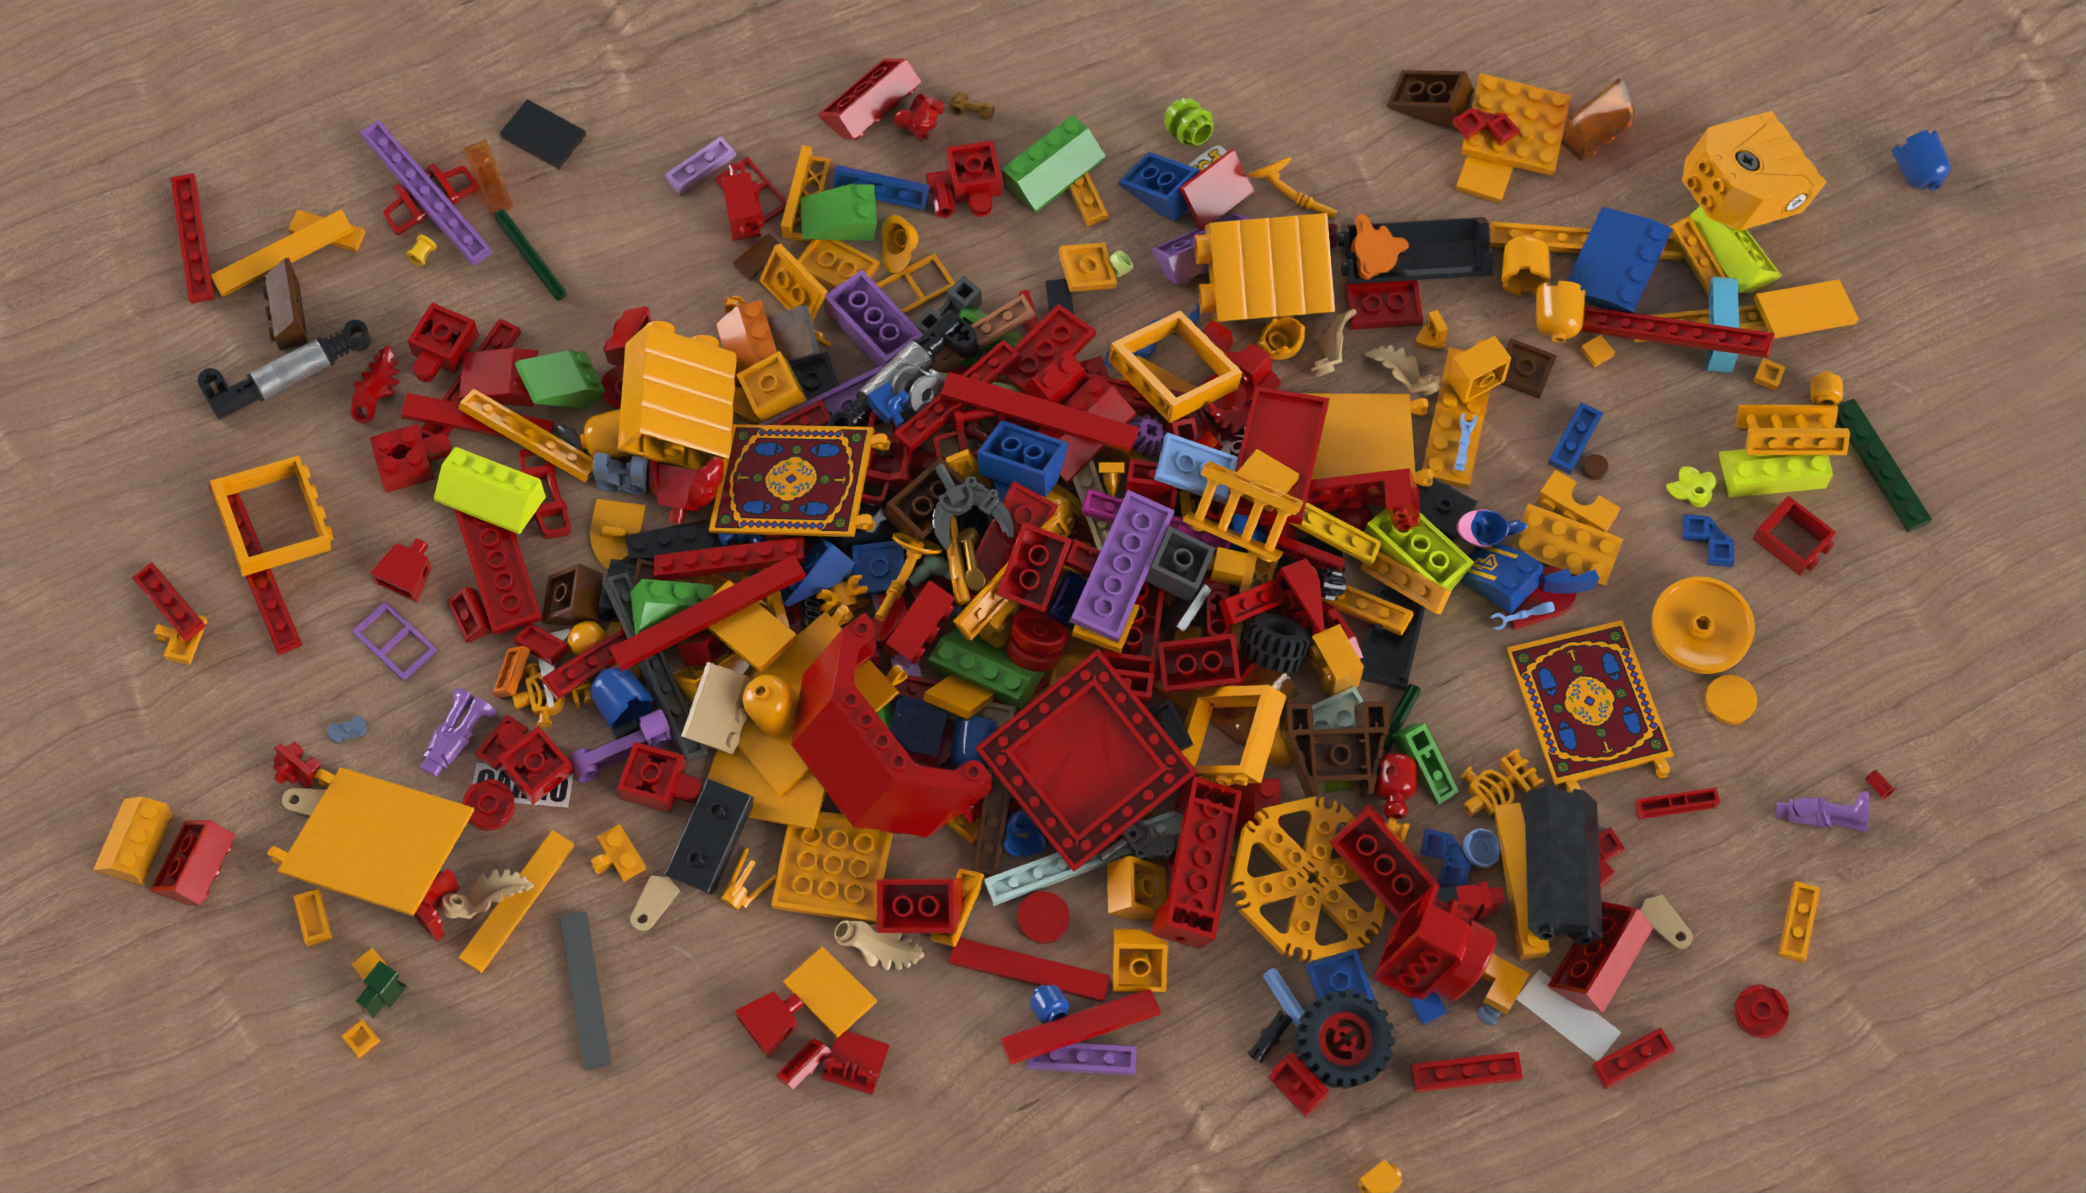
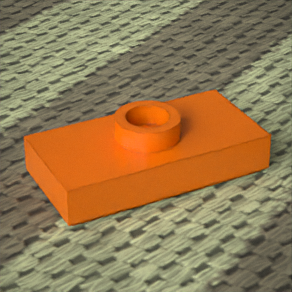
[493,646,530,698]

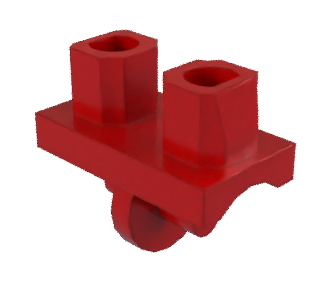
[273,742,321,789]

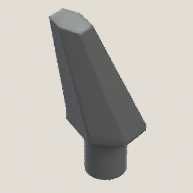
[557,424,587,454]

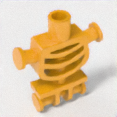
[512,663,594,728]
[1460,749,1545,817]

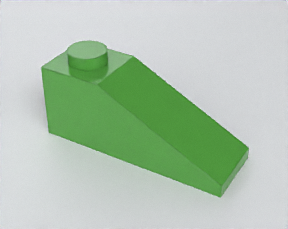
[1391,723,1459,804]

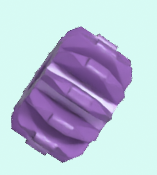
[1130,414,1168,458]

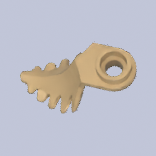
[1311,309,1357,377]
[1364,345,1441,396]
[440,869,534,919]
[834,920,924,970]

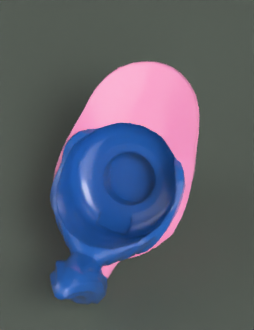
[1456,509,1527,547]

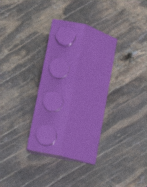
[1151,212,1250,285]
[824,270,923,367]

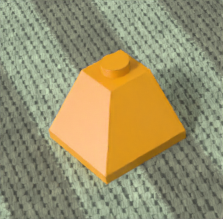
[1113,929,1168,992]

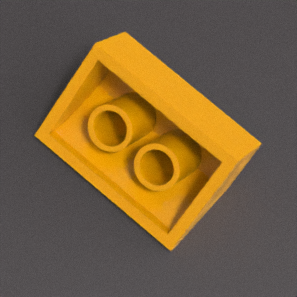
[93,797,174,886]

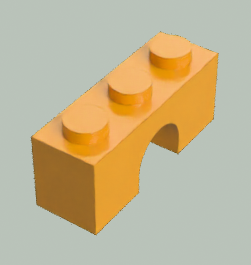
[1536,469,1620,532]

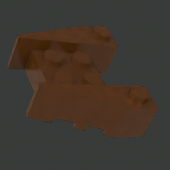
[1280,701,1389,798]

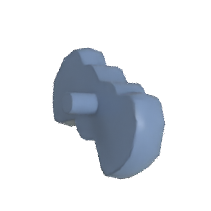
[327,715,367,744]
[1477,1003,1501,1026]

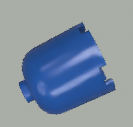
[1892,130,1951,191]
[590,667,654,729]
[950,716,998,770]

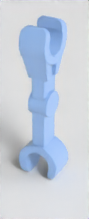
[1454,413,1477,471]
[1490,602,1555,630]

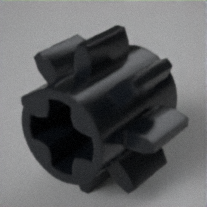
[1318,568,1346,601]

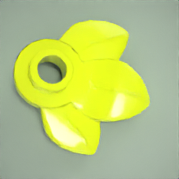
[1666,466,1716,507]

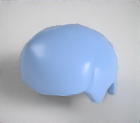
[1461,828,1500,868]

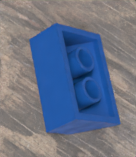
[977,420,1068,497]

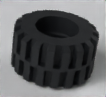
[1241,613,1311,672]

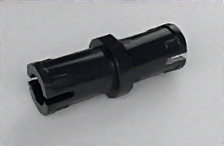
[1248,1010,1293,1064]

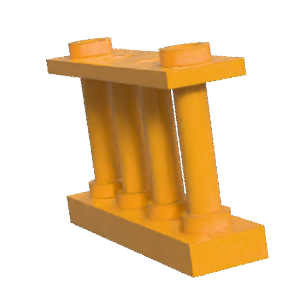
[1736,404,1850,455]
[1183,461,1303,562]

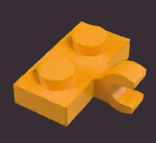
[153,615,207,665]
[590,824,646,882]

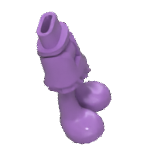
[419,688,497,777]
[1776,791,1870,832]

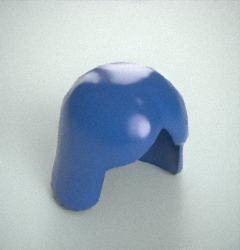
[1003,809,1046,857]

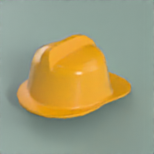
[882,215,918,273]

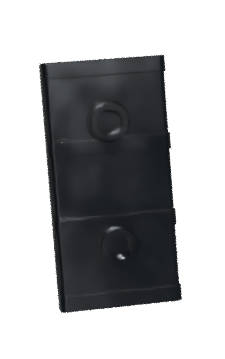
[1385,468,1478,541]
[1360,584,1425,690]
[664,778,754,895]

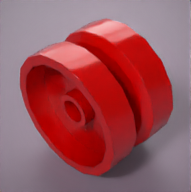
[1005,608,1068,672]

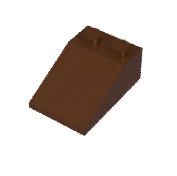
[1387,70,1474,126]

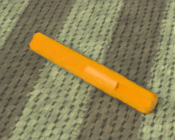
[946,515,970,606]

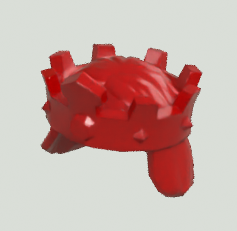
[894,93,944,142]

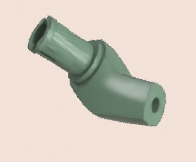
[908,554,967,587]

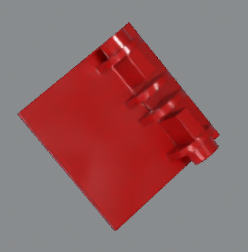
[821,1031,890,1095]

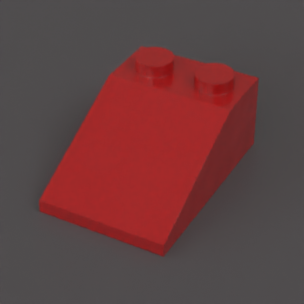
[459,348,539,407]
[1275,558,1325,654]

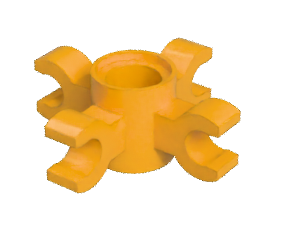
[816,575,871,615]

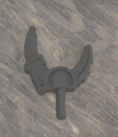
[932,464,1014,549]
[1097,820,1180,862]

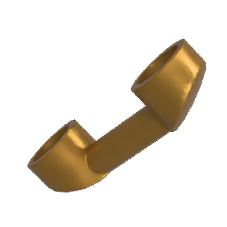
[957,527,989,594]

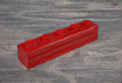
[1634,787,1720,820]

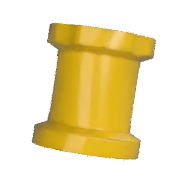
[405,235,437,267]

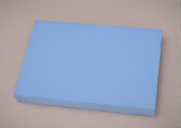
[1154,433,1238,504]

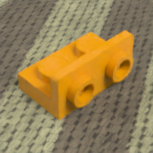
[978,601,1022,649]

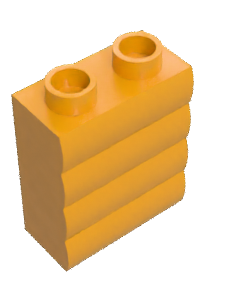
[1194,213,1335,323]
[617,321,736,471]

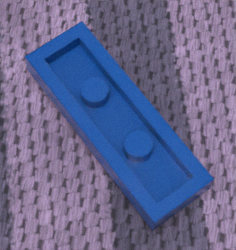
[1548,402,1603,475]

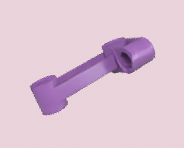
[568,709,672,783]

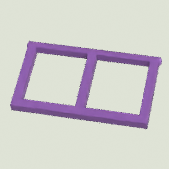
[352,601,438,681]

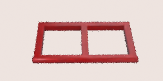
[714,156,787,224]

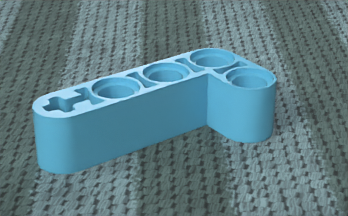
[1705,276,1739,373]

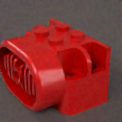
[1374,883,1496,1001]

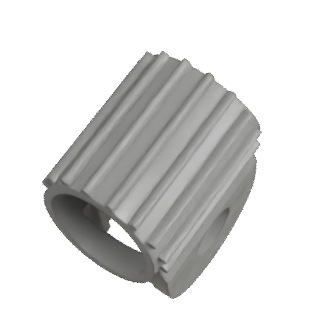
[892,365,946,416]

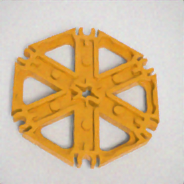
[1230,796,1386,963]

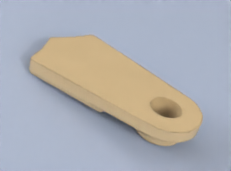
[282,788,326,816]
[630,875,680,931]
[1640,895,1693,949]

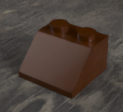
[541,563,603,626]

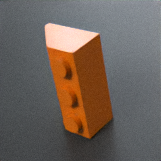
[716,300,777,387]

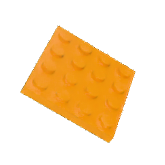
[1461,73,1571,176]
[771,811,893,924]

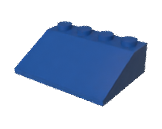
[1567,207,1673,313]

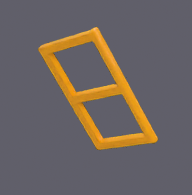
[876,253,955,314]

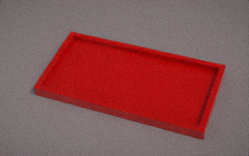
[1228,386,1330,525]

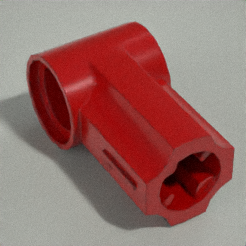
[926,170,956,218]

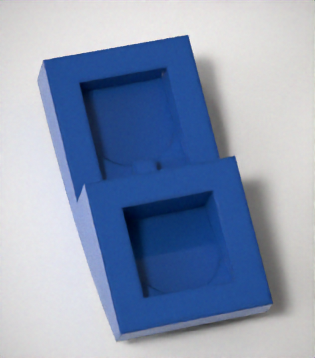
[1541,568,1599,594]

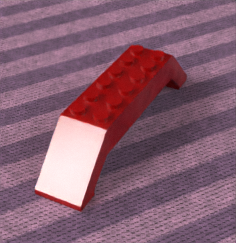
[1104,459,1177,700]

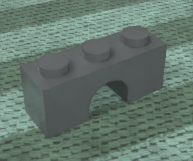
[914,275,982,334]

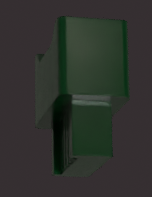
[355,961,407,1019]

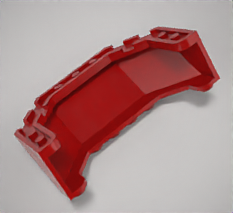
[791,613,992,838]

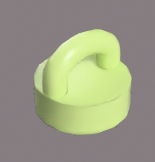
[1110,250,1133,278]

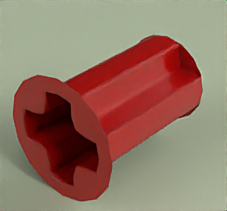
[1865,770,1897,801]

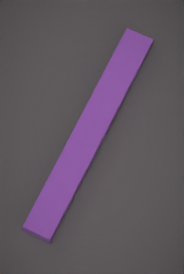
[359,120,493,267]

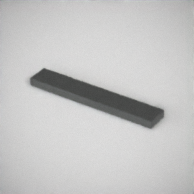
[560,911,612,1071]

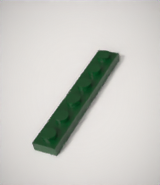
[1836,398,1932,532]

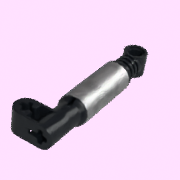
[828,310,980,427]
[198,319,371,420]

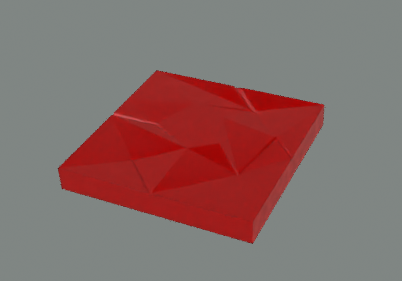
[975,649,1198,872]

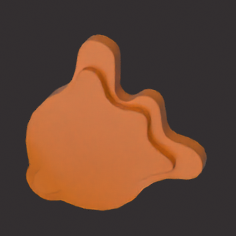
[1351,214,1409,280]

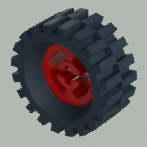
[1295,990,1395,1089]

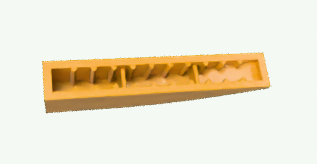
[1493,803,1550,961]

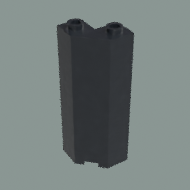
[1337,217,1493,284]
[1525,785,1603,945]

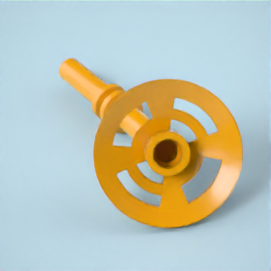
[1247,157,1338,219]
[875,533,942,621]

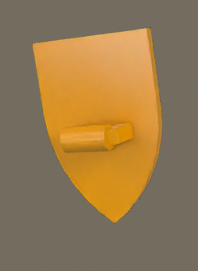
[590,499,646,571]

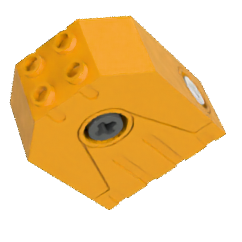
[1682,111,1827,231]

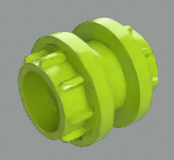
[1164,98,1214,147]

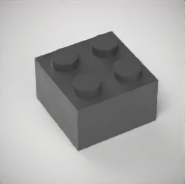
[1144,526,1215,602]

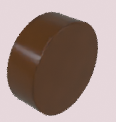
[1582,454,1608,480]

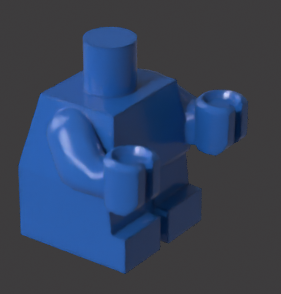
[867,382,909,427]

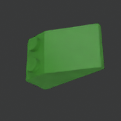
[800,184,877,241]
[515,350,605,409]

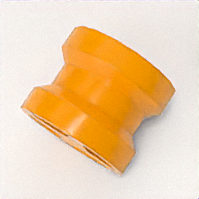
[1388,817,1410,841]

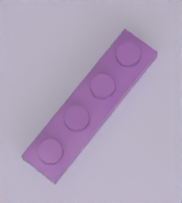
[1027,1043,1137,1076]

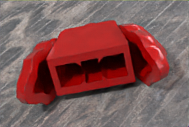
[648,457,724,524]

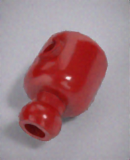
[1375,753,1417,820]

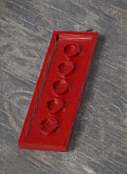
[454,509,543,635]

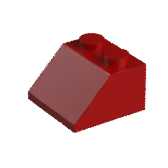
[603,306,652,366]
[1023,350,1087,405]
[1228,778,1281,838]

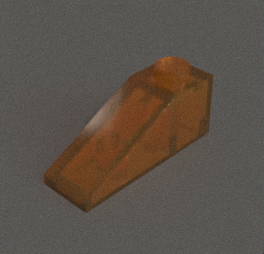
[463,140,513,216]

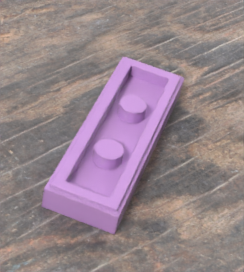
[664,136,736,195]

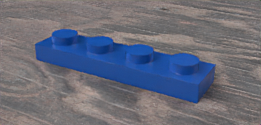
[833,165,930,210]

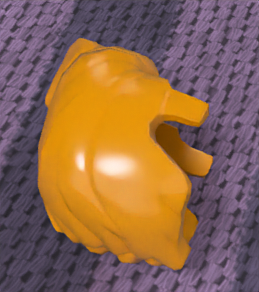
[1256,316,1305,361]

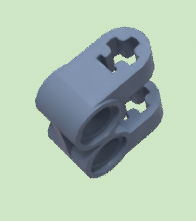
[593,452,649,495]

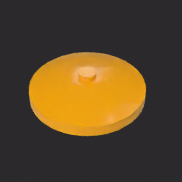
[1651,576,1755,674]

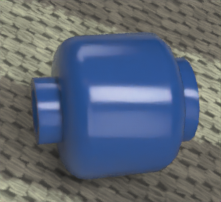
[1030,985,1070,1024]

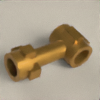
[949,92,995,119]

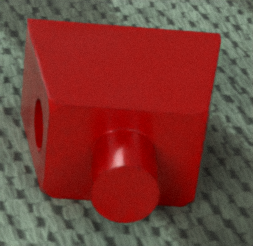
[370,538,431,603]
[735,991,804,1058]

